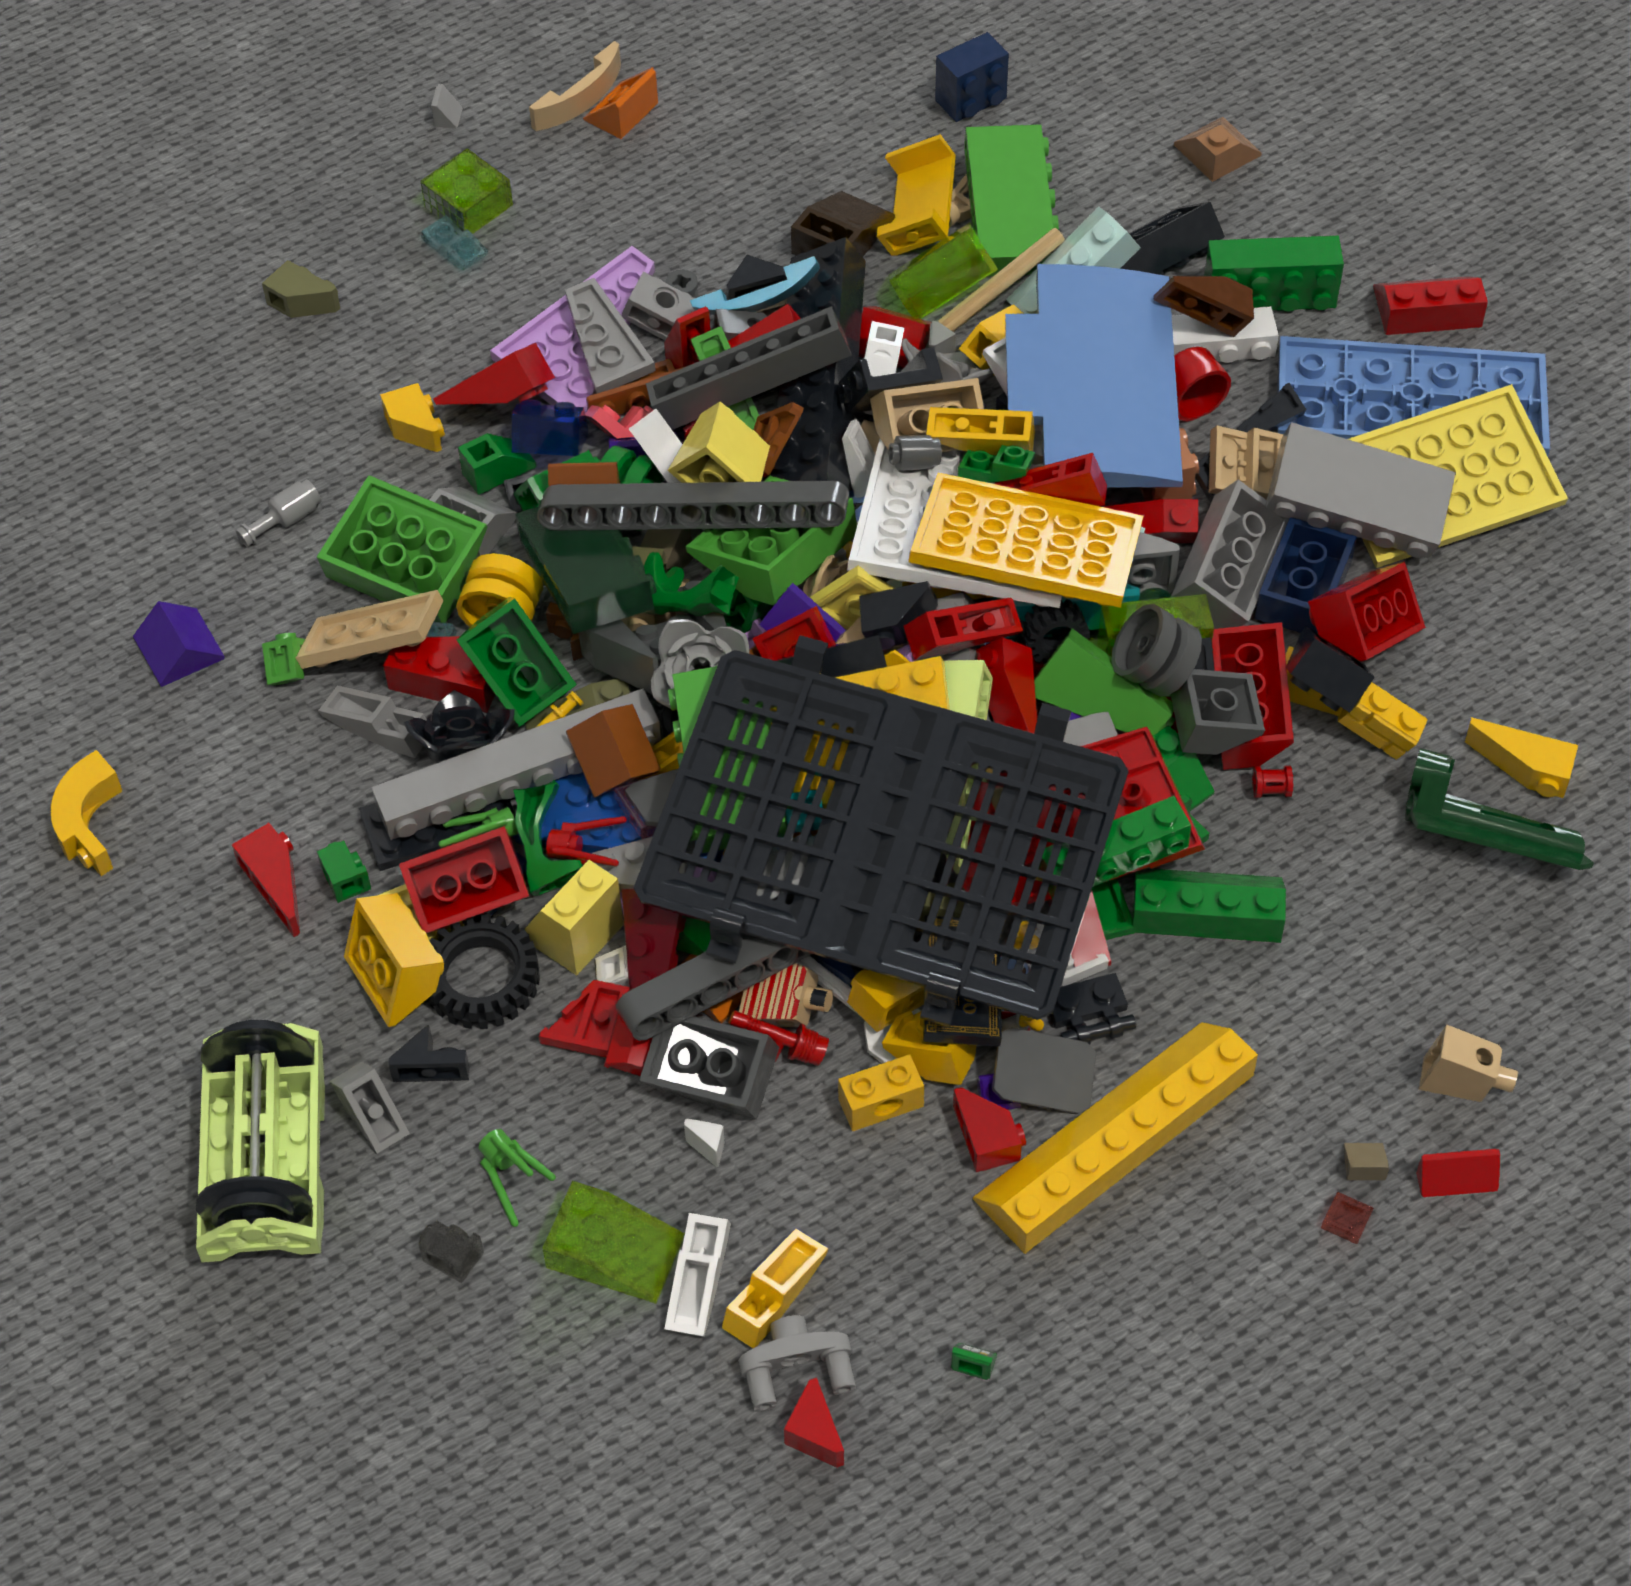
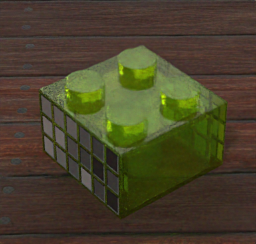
[420,148,513,238]

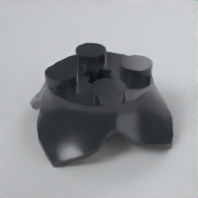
[404,690,515,763]

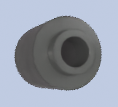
[888,435,942,471]

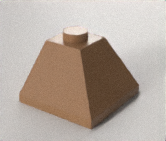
[1174,117,1262,182]

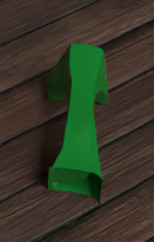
[634,552,739,617]
[513,780,582,896]

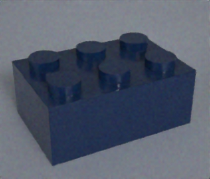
[1255,517,1357,633]

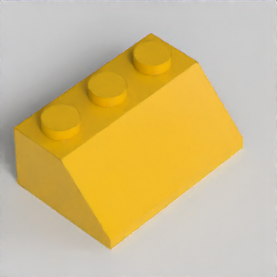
[344,893,444,1027]

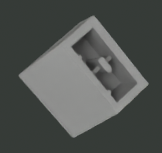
[429,487,518,558]

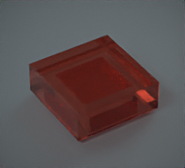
[1321,1192,1374,1244]

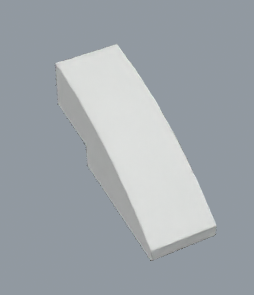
[664,1213,731,1337]

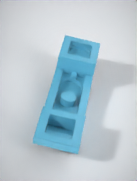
[690,256,820,315]

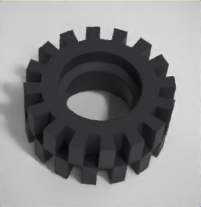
[1021,599,1090,665]

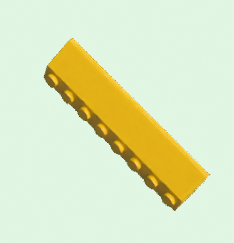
[973,1022,1258,1254]

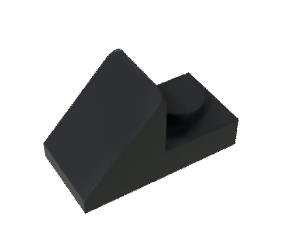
[388,1025,470,1082]

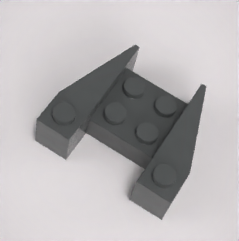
[576,580,726,694]

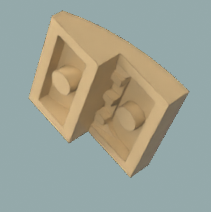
[1209,425,1283,500]

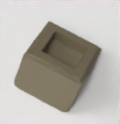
[1343,1143,1389,1180]

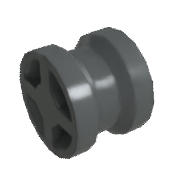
[666,269,699,298]

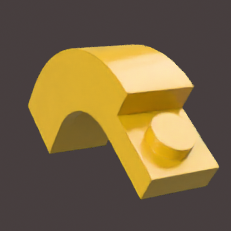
[51,750,122,876]

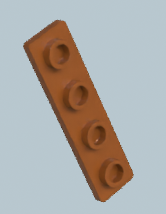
[586,359,687,423]

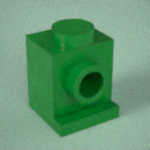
[317,840,371,903]

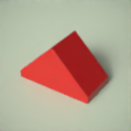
[784,1377,844,1468]

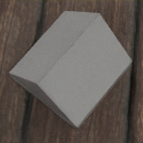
[929,321,956,354]

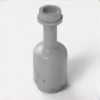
[236,479,322,547]

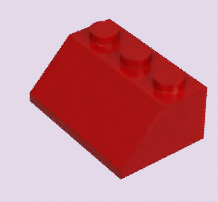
[1373,276,1488,335]
[399,826,530,934]

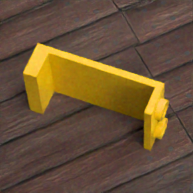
[876,134,956,256]

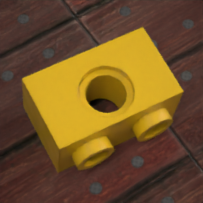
[838,1054,924,1132]

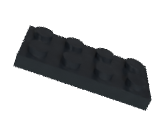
[359,799,516,871]

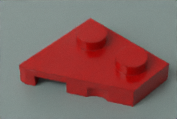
[539,980,630,1058]

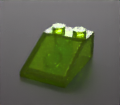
[542,1181,685,1304]

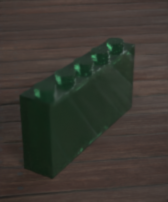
[515,507,656,634]

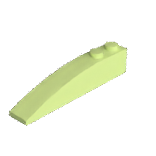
[944,660,993,874]

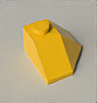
[882,1010,976,1085]

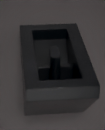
[726,255,787,300]

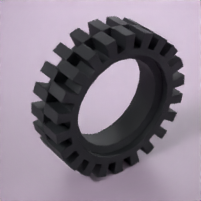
[428,913,540,1029]

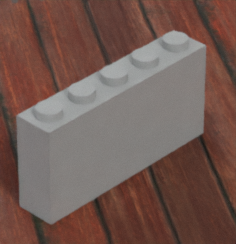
[1265,422,1456,558]

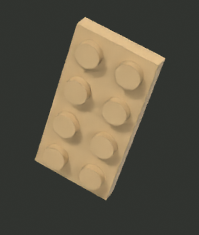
[296,590,443,669]

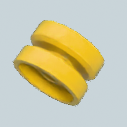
[456,553,544,627]

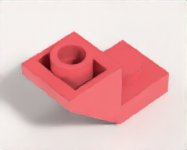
[584,405,653,439]

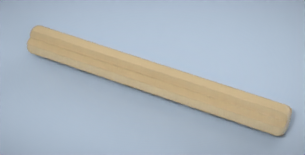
[938,228,1065,332]

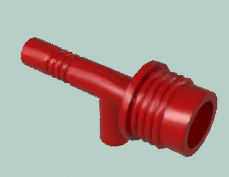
[729,1010,829,1066]

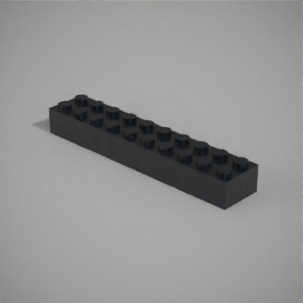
[771,237,866,491]

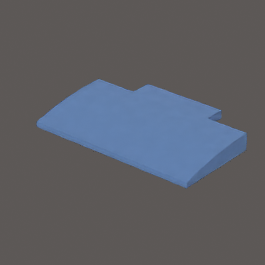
[1005,264,1183,487]
[1276,336,1550,457]

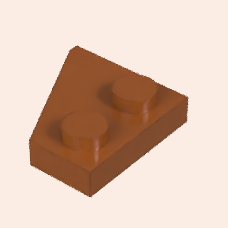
[753,402,804,478]

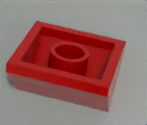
[859,306,932,369]

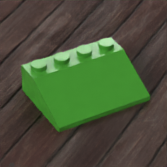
[317,475,488,627]
[686,476,857,606]

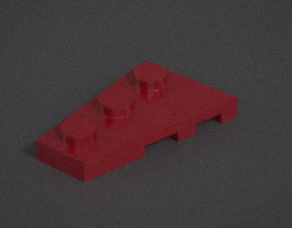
[621,888,686,990]

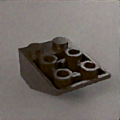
[791,191,895,257]

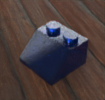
[512,400,588,456]

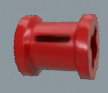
[1252,765,1294,798]

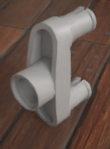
[738,1315,856,1412]

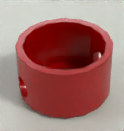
[1174,346,1231,422]

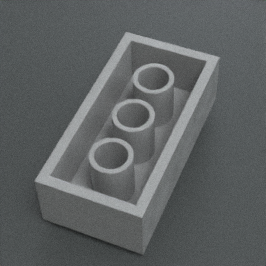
[1171,479,1290,629]

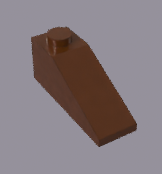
[1154,276,1254,337]

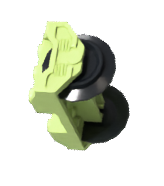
[196,1020,325,1262]

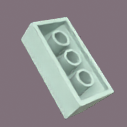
[1006,206,1141,314]

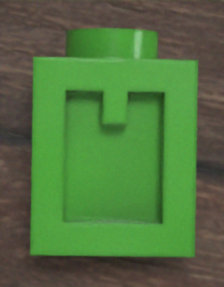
[262,633,305,686]

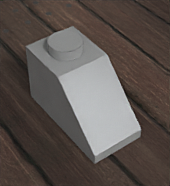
[330,1061,410,1154]

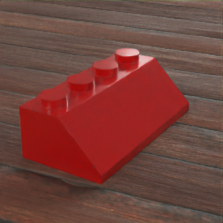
[1308,562,1426,661]
[1211,622,1294,770]

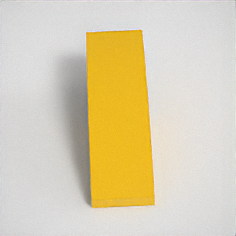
[722,1229,828,1348]

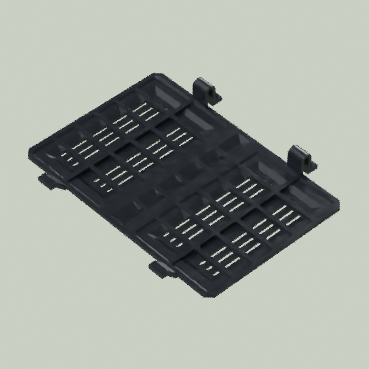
[634,635,1129,1027]

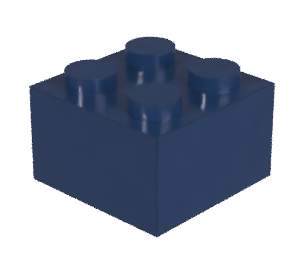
[935,32,1009,122]

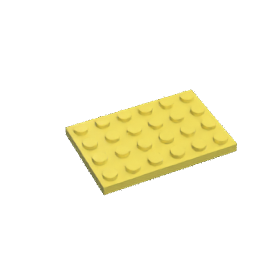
[1348,384,1568,568]

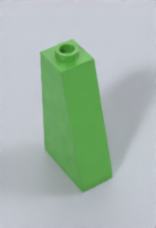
[1034,628,1175,736]

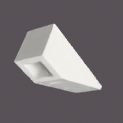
[864,321,904,415]

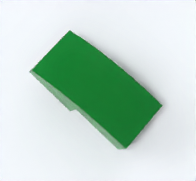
[958,445,1035,482]

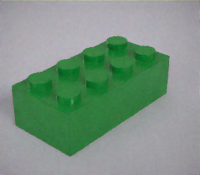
[1204,235,1344,312]

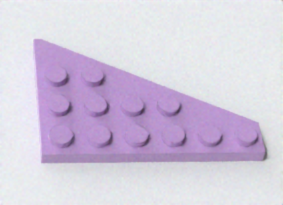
[490,246,655,426]

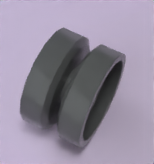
[1111,604,1202,697]

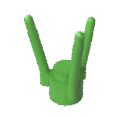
[439,807,519,848]
[479,1129,556,1227]

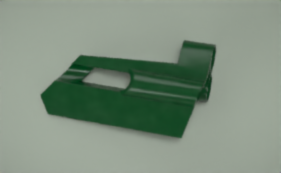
[1405,748,1594,870]

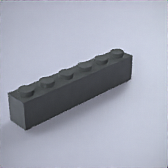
[646,306,852,430]

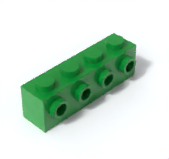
[1039,796,1191,900]

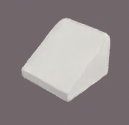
[595,945,629,987]
[684,1119,725,1167]

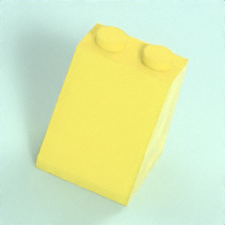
[668,401,770,506]
[524,860,624,976]

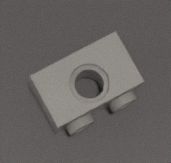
[621,271,696,340]

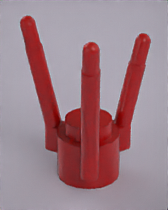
[546,816,627,867]

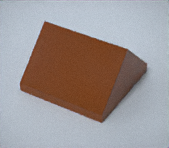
[566,704,661,798]

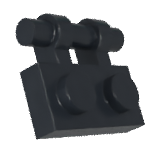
[1050,973,1136,1045]

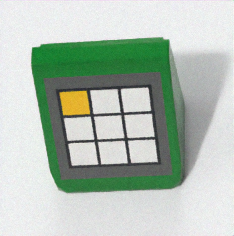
[951,1343,997,1380]

